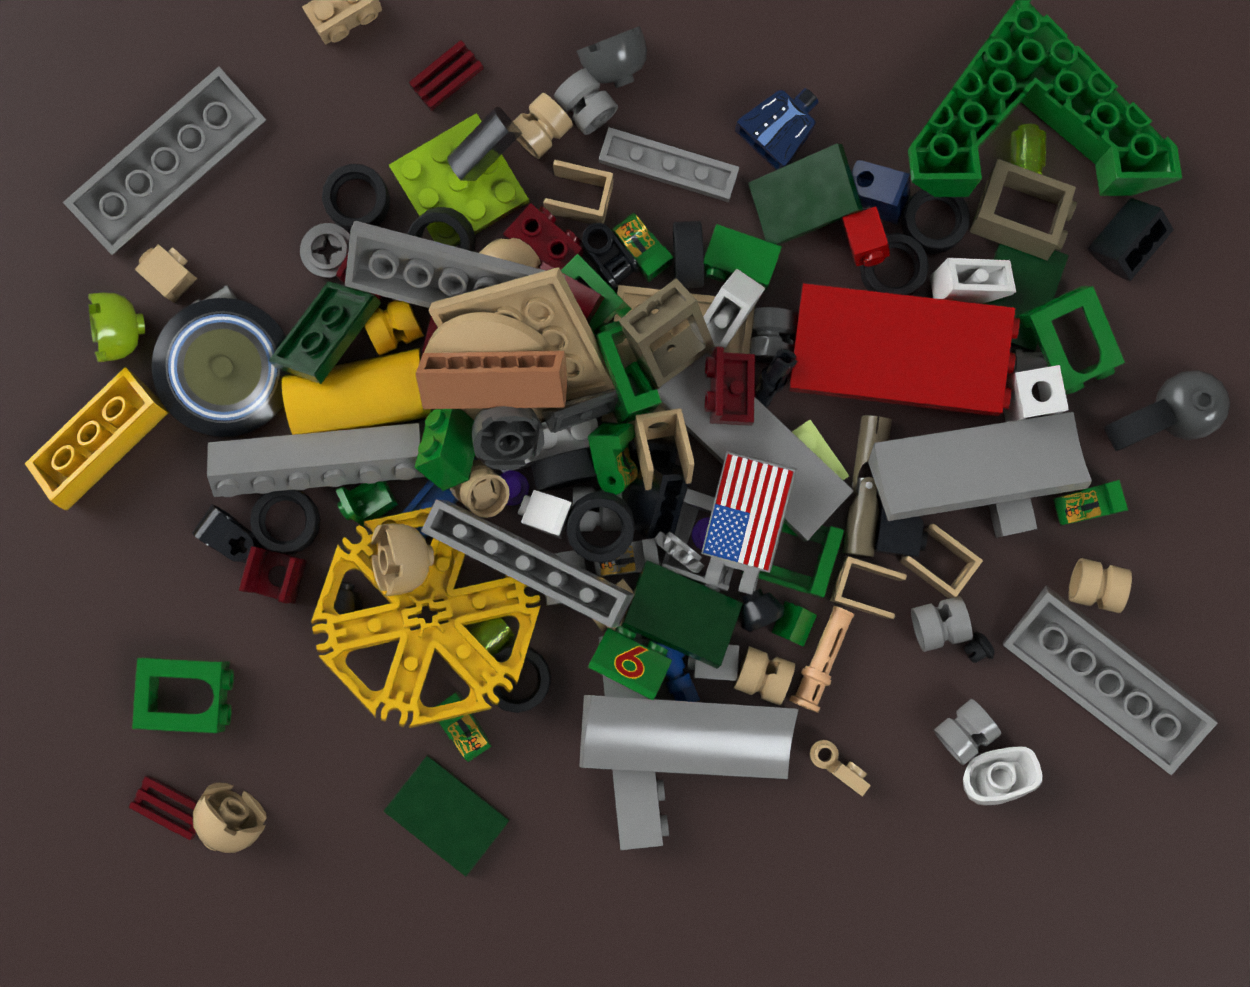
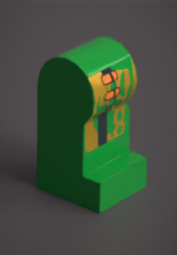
[611,212,673,283]
[588,423,638,495]
[1053,480,1128,526]
[435,691,492,763]

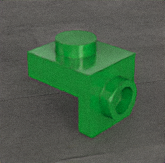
[336,481,398,527]

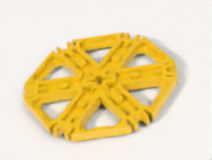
[311,507,541,728]

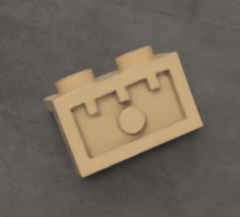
[302,0,383,45]

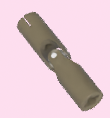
[843,415,892,558]

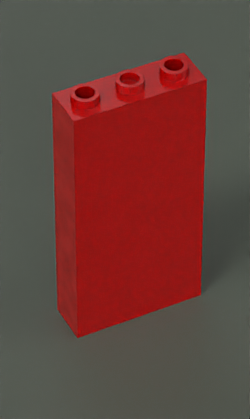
[789,283,1020,416]

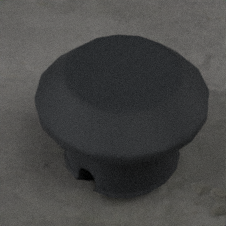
[964,632,995,663]

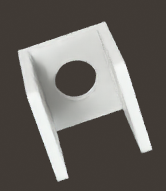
[1003,365,1069,422]

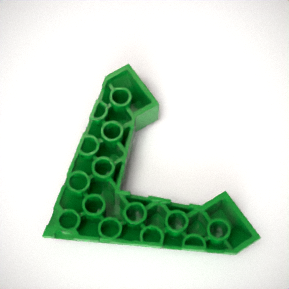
[908,0,1182,197]

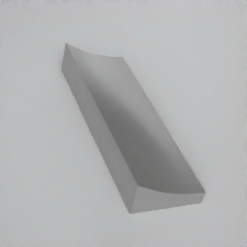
[63,66,266,255]
[345,221,565,308]
[657,352,854,542]
[868,412,1092,521]
[1003,585,1218,775]
[579,695,799,779]

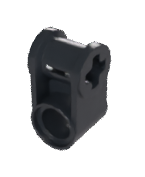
[582,223,641,291]
[192,504,263,563]

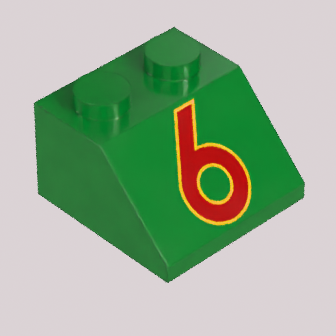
[588,625,672,700]

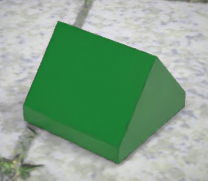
[625,361,655,396]
[771,601,817,647]

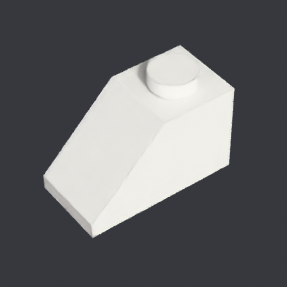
[930,258,1016,304]
[703,269,765,351]
[518,490,573,539]

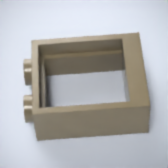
[969,159,1077,260]
[618,278,715,388]

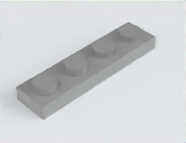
[598,127,740,202]

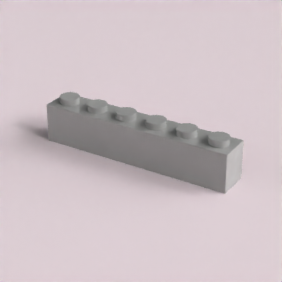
[207,423,424,497]
[421,499,634,628]
[599,633,669,850]

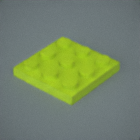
[389,113,530,247]

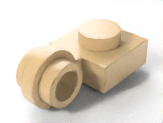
[810,740,871,797]

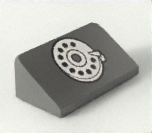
[542,389,618,433]

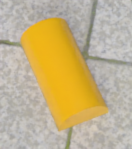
[282,348,433,435]
[25,367,169,510]

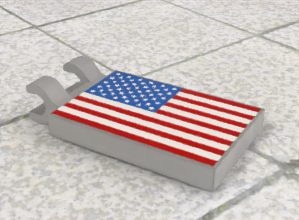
[701,450,797,595]

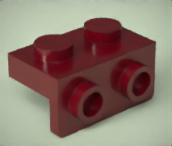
[704,346,755,426]

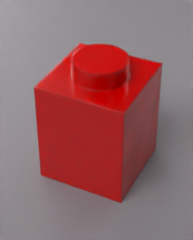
[842,206,890,267]

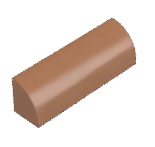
[415,351,567,409]

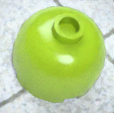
[88,293,145,362]

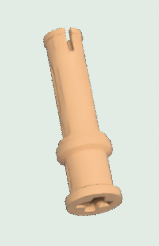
[789,606,855,713]

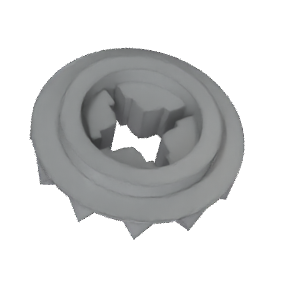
[300,223,350,279]
[655,531,704,573]

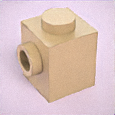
[135,244,197,303]

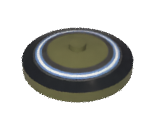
[152,298,291,437]

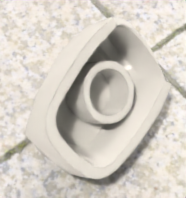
[963,746,1043,805]

